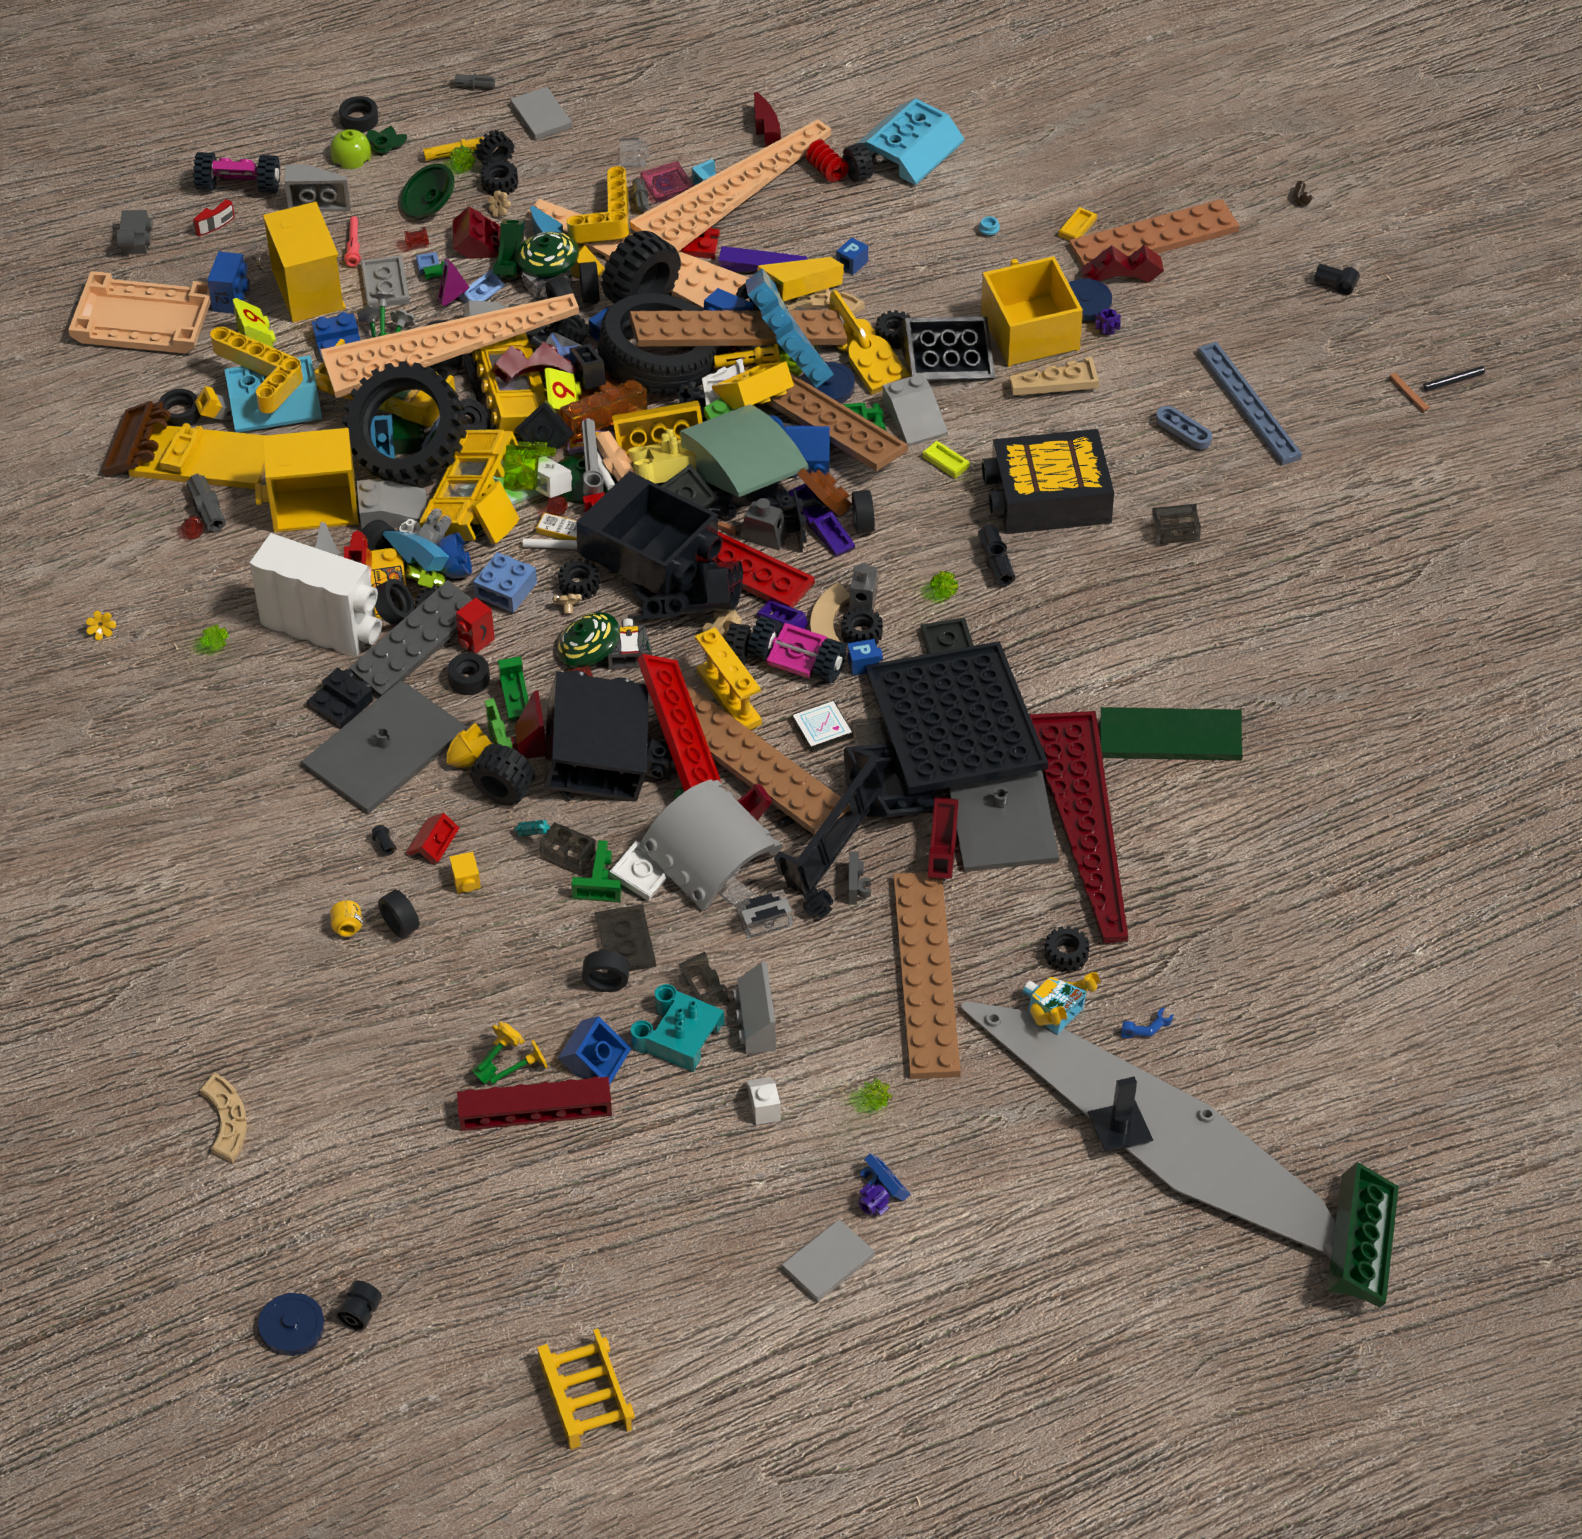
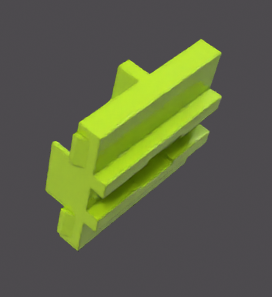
[405,562,445,588]

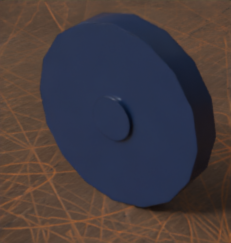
[1069,279,1112,321]
[802,361,855,404]
[258,1293,325,1356]

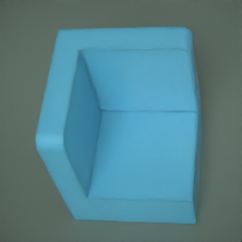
[692,159,716,185]

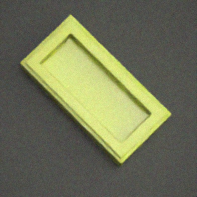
[922,441,970,479]

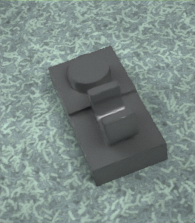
[849,851,871,905]

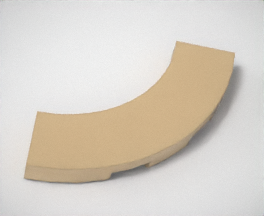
[783,289,865,315]
[810,582,850,642]
[200,1072,247,1164]

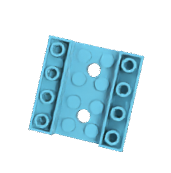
[857,98,964,185]
[225,355,322,433]

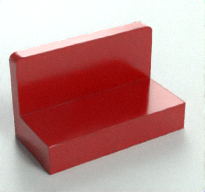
[406,812,460,864]

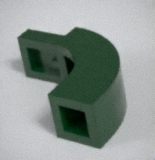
[493,219,524,279]

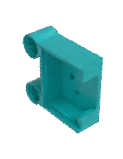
[631,984,725,1072]

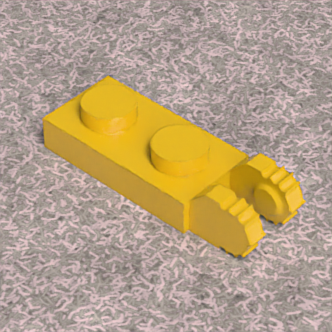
[160,423,203,473]

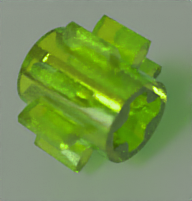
[450,145,475,172]
[930,571,958,599]
[199,624,229,652]
[859,1078,893,1111]

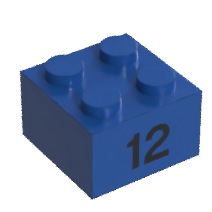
[207,251,250,314]

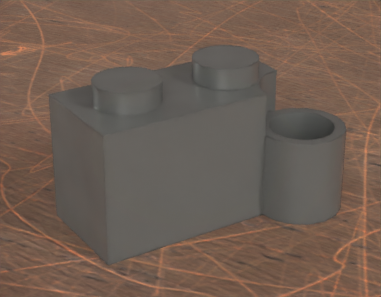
[117,210,153,254]

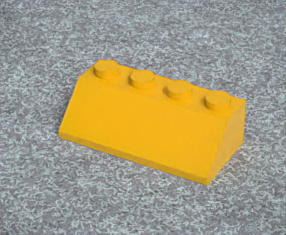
[612,401,703,457]

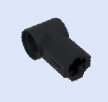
[1314,263,1360,295]

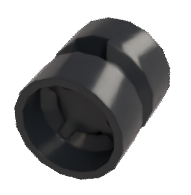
[335,1280,382,1331]

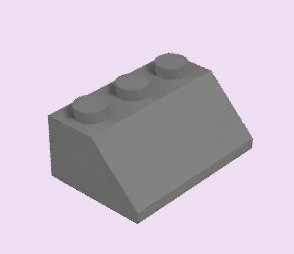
[733,961,776,1054]

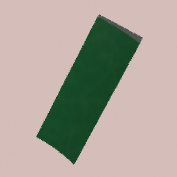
[1099,707,1243,761]
[1327,1162,1399,1308]

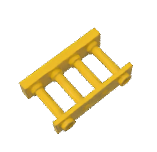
[695,627,762,730]
[537,1328,635,1450]

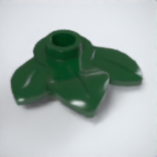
[366,126,407,154]

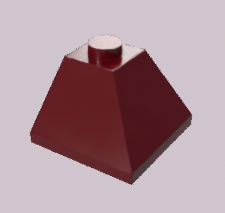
[511,690,546,759]

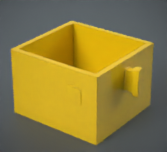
[263,202,346,322]
[981,256,1083,367]
[255,428,359,532]

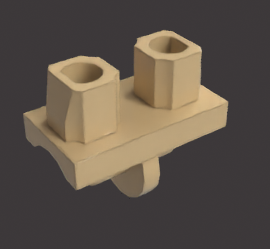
[702,610,742,641]

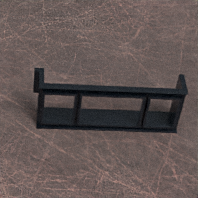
[774,746,886,895]

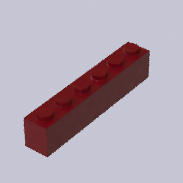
[457,1077,612,1131]

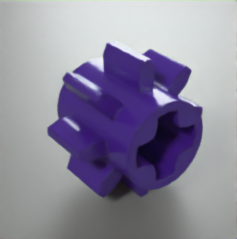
[1095,309,1121,335]
[858,1184,890,1216]

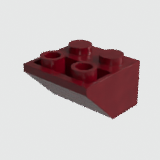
[453,206,500,259]

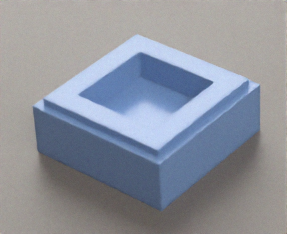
[416,252,439,275]

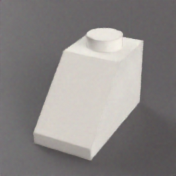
[746,1077,781,1125]

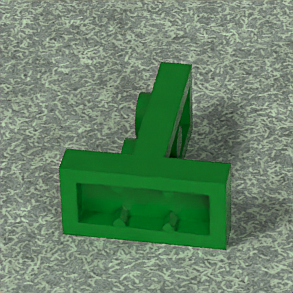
[498,656,529,722]
[571,840,622,903]

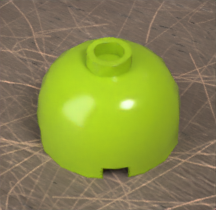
[330,129,372,169]

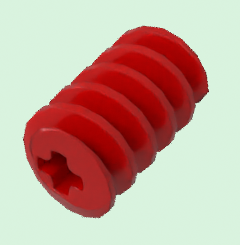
[806,139,849,182]

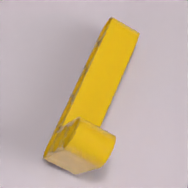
[566,166,629,243]
[210,327,303,413]

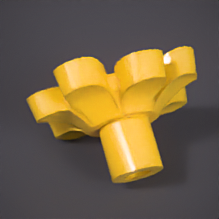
[86,610,116,640]

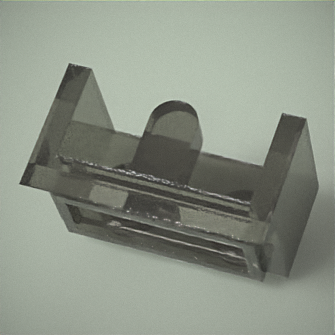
[1151,504,1201,545]
[540,822,596,876]
[677,952,730,1006]

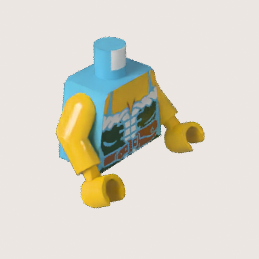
[1023,972,1101,1035]

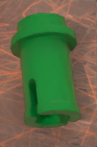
[423,261,444,281]

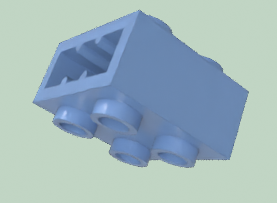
[473,552,537,613]

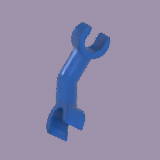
[1121,1008,1174,1039]

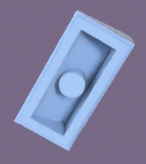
[458,269,505,303]

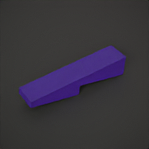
[718,246,808,272]
[788,483,855,557]

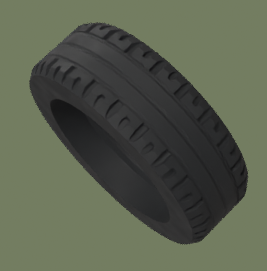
[597,293,717,395]

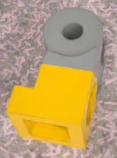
[195,386,233,421]

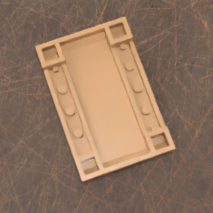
[68,271,211,353]

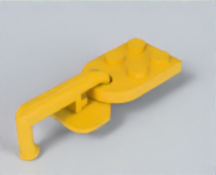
[829,290,910,395]

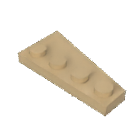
[1010,356,1099,396]

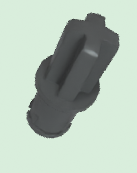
[455,73,495,89]
[632,178,649,213]

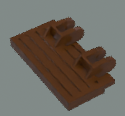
[100,401,171,477]

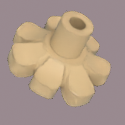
[488,191,511,217]
[553,594,582,615]

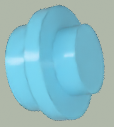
[979,216,1000,236]

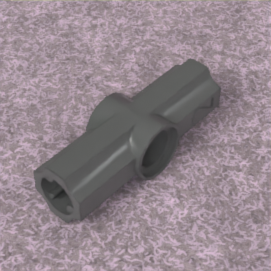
[186,474,226,533]

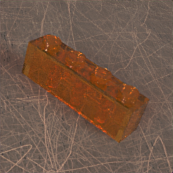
[560,380,647,440]

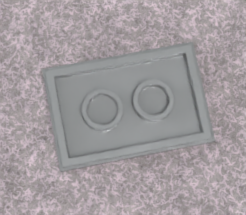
[511,87,573,140]
[360,255,410,307]
[782,1219,875,1302]

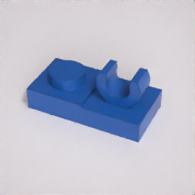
[860,1153,911,1201]

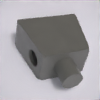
[740,498,788,550]

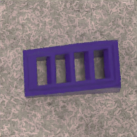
[756,600,808,630]

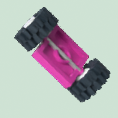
[193,152,280,193]
[748,616,847,683]

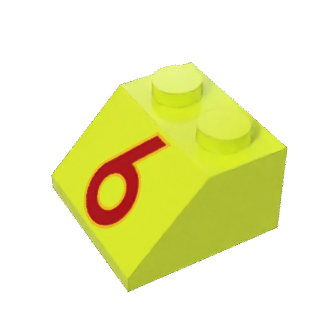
[233,298,276,348]
[545,368,583,422]

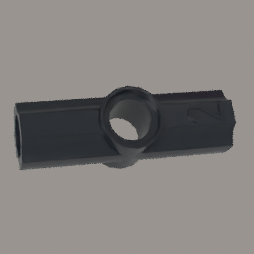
[978,524,1015,587]

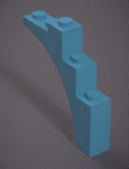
[746,268,834,388]

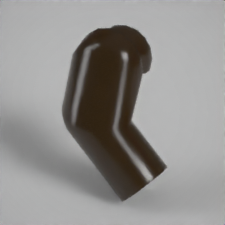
[1292,181,1312,206]

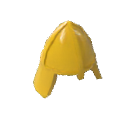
[446,723,492,768]

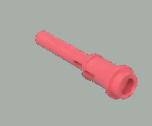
[344,216,361,267]

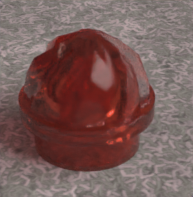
[547,496,568,516]
[181,516,204,539]

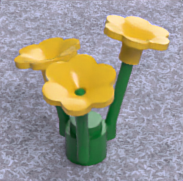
[472,1021,548,1085]

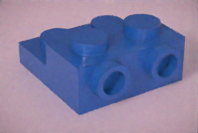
[312,312,361,362]

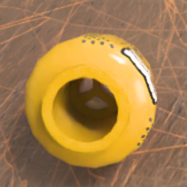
[330,900,363,937]

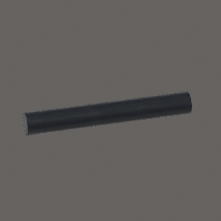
[1423,366,1485,392]

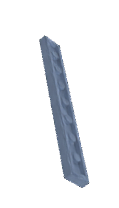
[1197,341,1302,466]

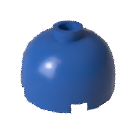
[436,532,472,579]

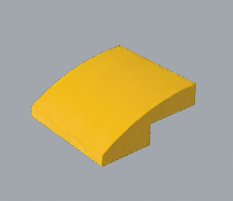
[471,481,520,544]

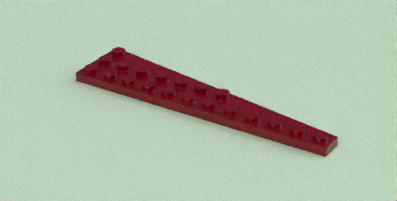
[1029,711,1128,943]

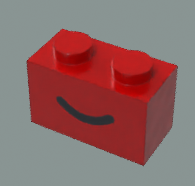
[456,598,495,653]

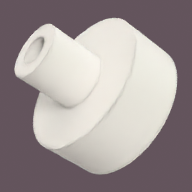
[399,519,421,535]

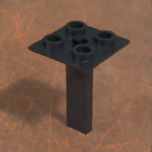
[1088,1076,1153,1152]

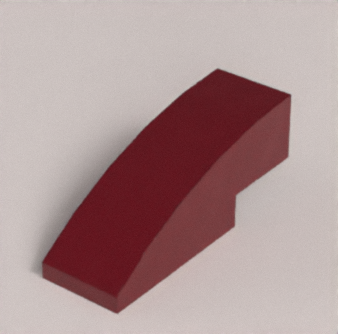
[754,92,781,148]

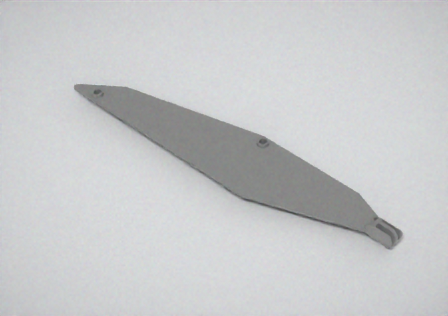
[961,1001,1336,1259]

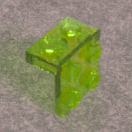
[503,442,556,491]

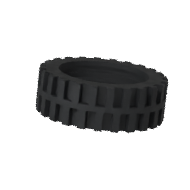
[342,361,467,486]

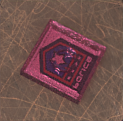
[640,161,694,203]

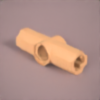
[596,431,636,481]

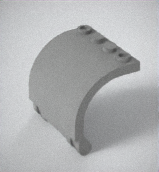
[639,779,783,911]

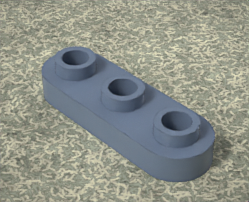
[1156,406,1212,449]

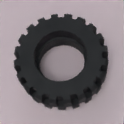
[601,230,681,304]

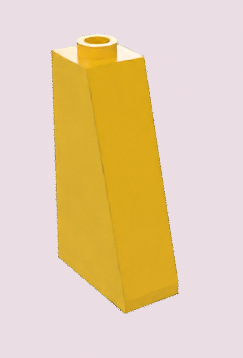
[757,257,844,301]

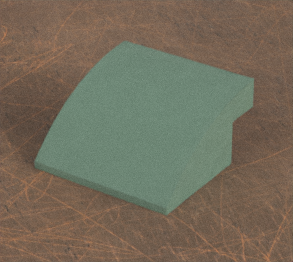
[680,404,809,497]

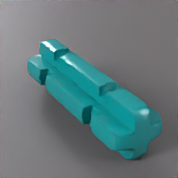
[514,820,550,836]

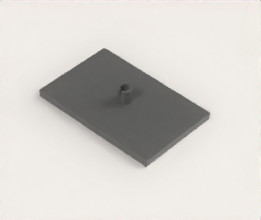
[301,680,468,814]
[948,770,1059,872]

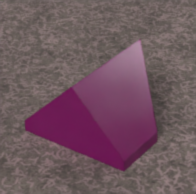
[437,259,470,306]

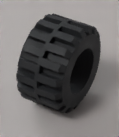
[470,744,536,805]

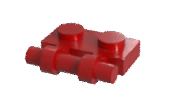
[680,226,720,259]

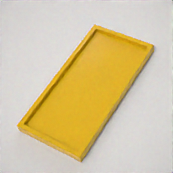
[128,426,265,489]

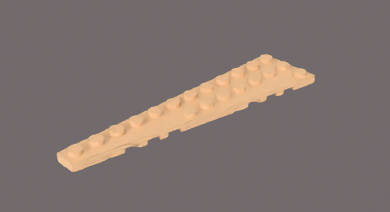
[630,119,831,251]
[529,199,749,308]
[320,293,579,398]

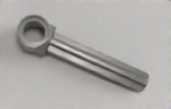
[581,418,604,496]

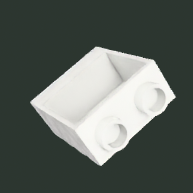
[250,533,382,657]

